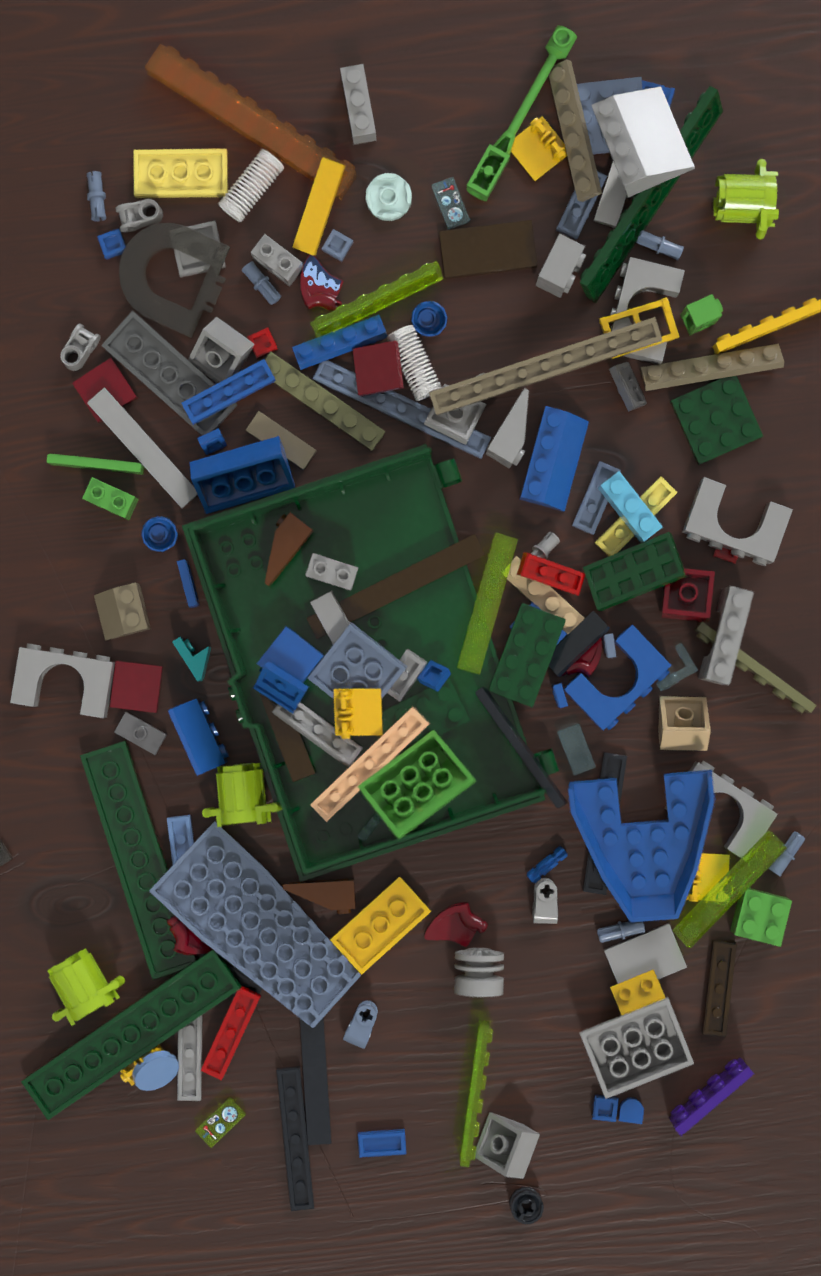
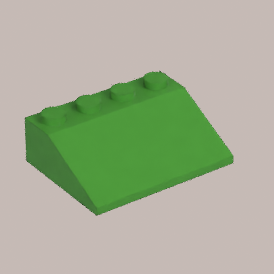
[357,730,476,839]

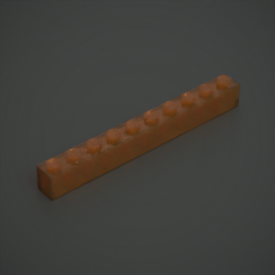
[145,44,357,200]

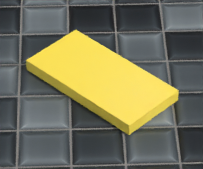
[134,149,228,198]

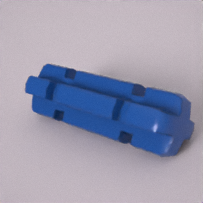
[526,846,568,883]

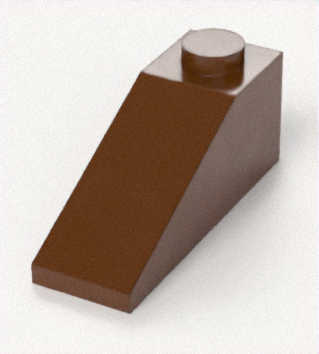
[265,512,314,587]
[283,878,356,914]

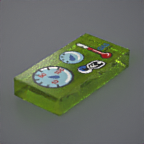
[195,1097,246,1148]

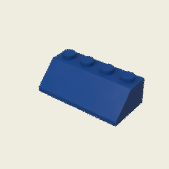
[520,406,589,511]
[190,436,295,514]

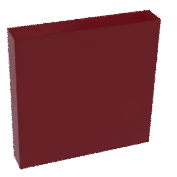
[353,340,404,396]
[72,358,138,423]
[110,661,163,713]

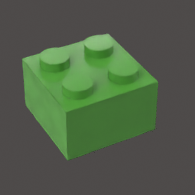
[730,886,792,947]

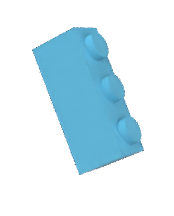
[598,471,663,543]

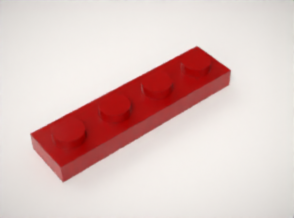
[200,985,261,1081]

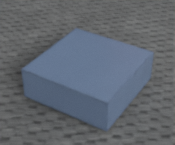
[322,229,353,262]
[602,634,616,658]

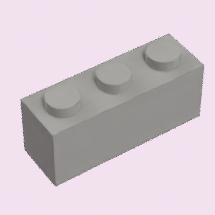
[340,64,377,145]

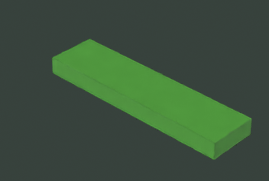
[47,453,144,475]

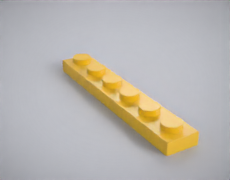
[712,297,821,354]

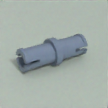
[86,171,106,221]

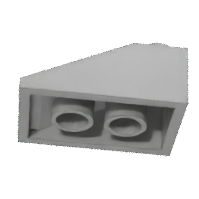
[486,388,529,469]

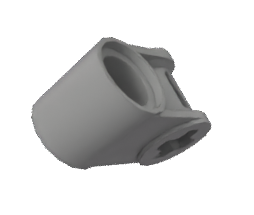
[115,199,163,232]
[60,323,101,371]
[532,877,558,924]

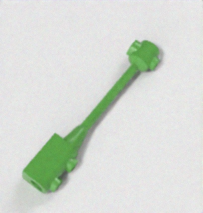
[466,25,577,201]

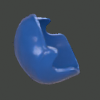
[411,301,447,337]
[141,516,178,552]

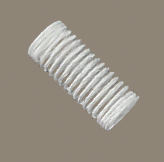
[218,149,284,222]
[387,325,442,401]

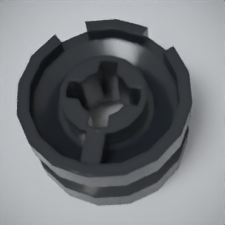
[509,1186,544,1224]

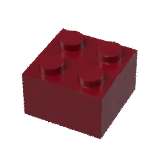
[662,568,715,623]

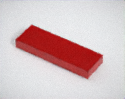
[517,552,585,596]

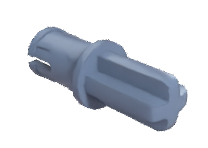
[637,231,684,261]
[242,261,281,305]
[768,831,805,877]
[597,921,645,942]

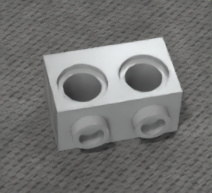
[251,234,303,286]
[305,553,358,590]

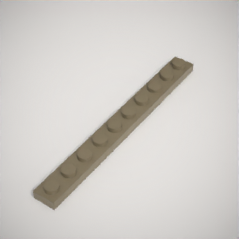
[429,317,662,416]

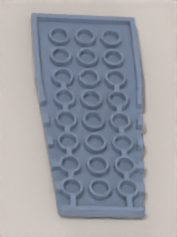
[149,821,361,1028]

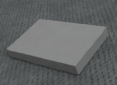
[604,923,687,984]

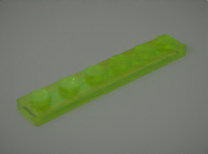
[310,261,443,338]
[456,533,518,675]
[672,830,787,948]
[459,1020,493,1167]

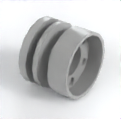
[454,948,504,997]

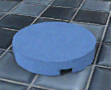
[132,1051,179,1091]

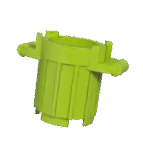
[713,159,779,239]
[202,763,282,827]
[47,948,125,1026]

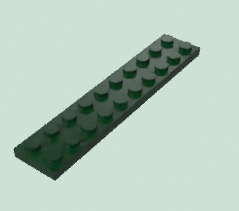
[580,86,723,304]
[80,741,197,980]
[21,949,241,1120]

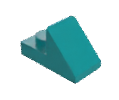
[173,637,211,682]

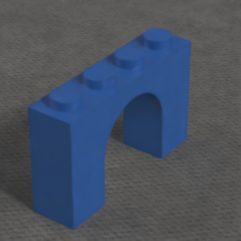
[563,624,672,730]

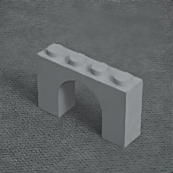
[610,257,685,364]
[682,477,793,566]
[698,586,754,685]
[10,643,116,718]
[665,761,778,861]

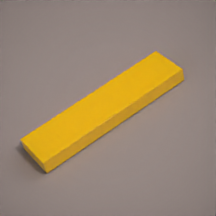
[293,157,346,256]

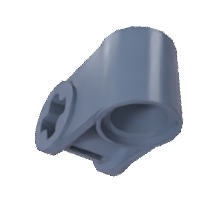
[343,1000,378,1049]

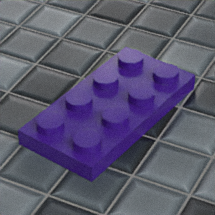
[669,1058,754,1136]

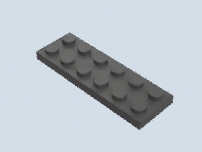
[101,311,237,436]

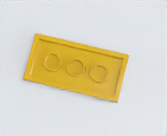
[330,876,431,975]

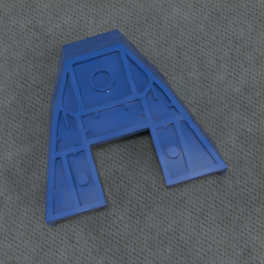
[568,770,715,922]

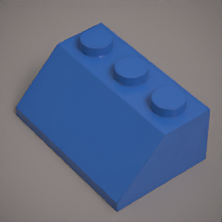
[168,698,229,776]

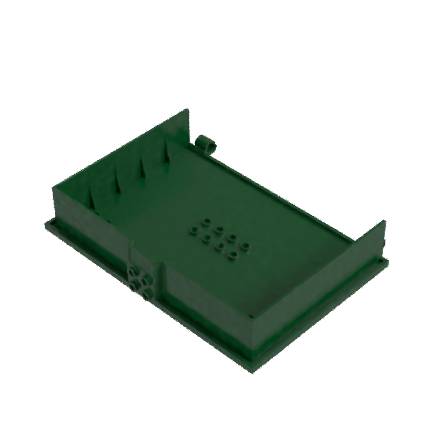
[182,444,559,882]

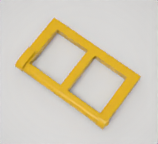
[599,297,679,359]

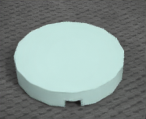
[366,173,412,221]

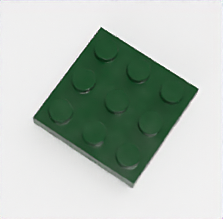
[670,376,763,465]

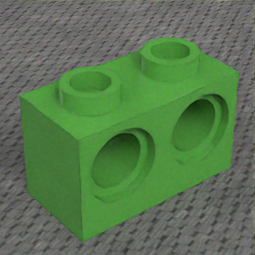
[680,294,723,336]
[82,477,139,520]

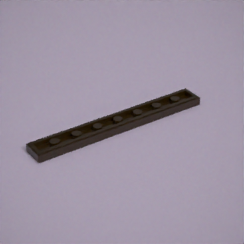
[306,534,485,639]

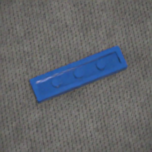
[292,315,387,370]
[181,359,276,425]

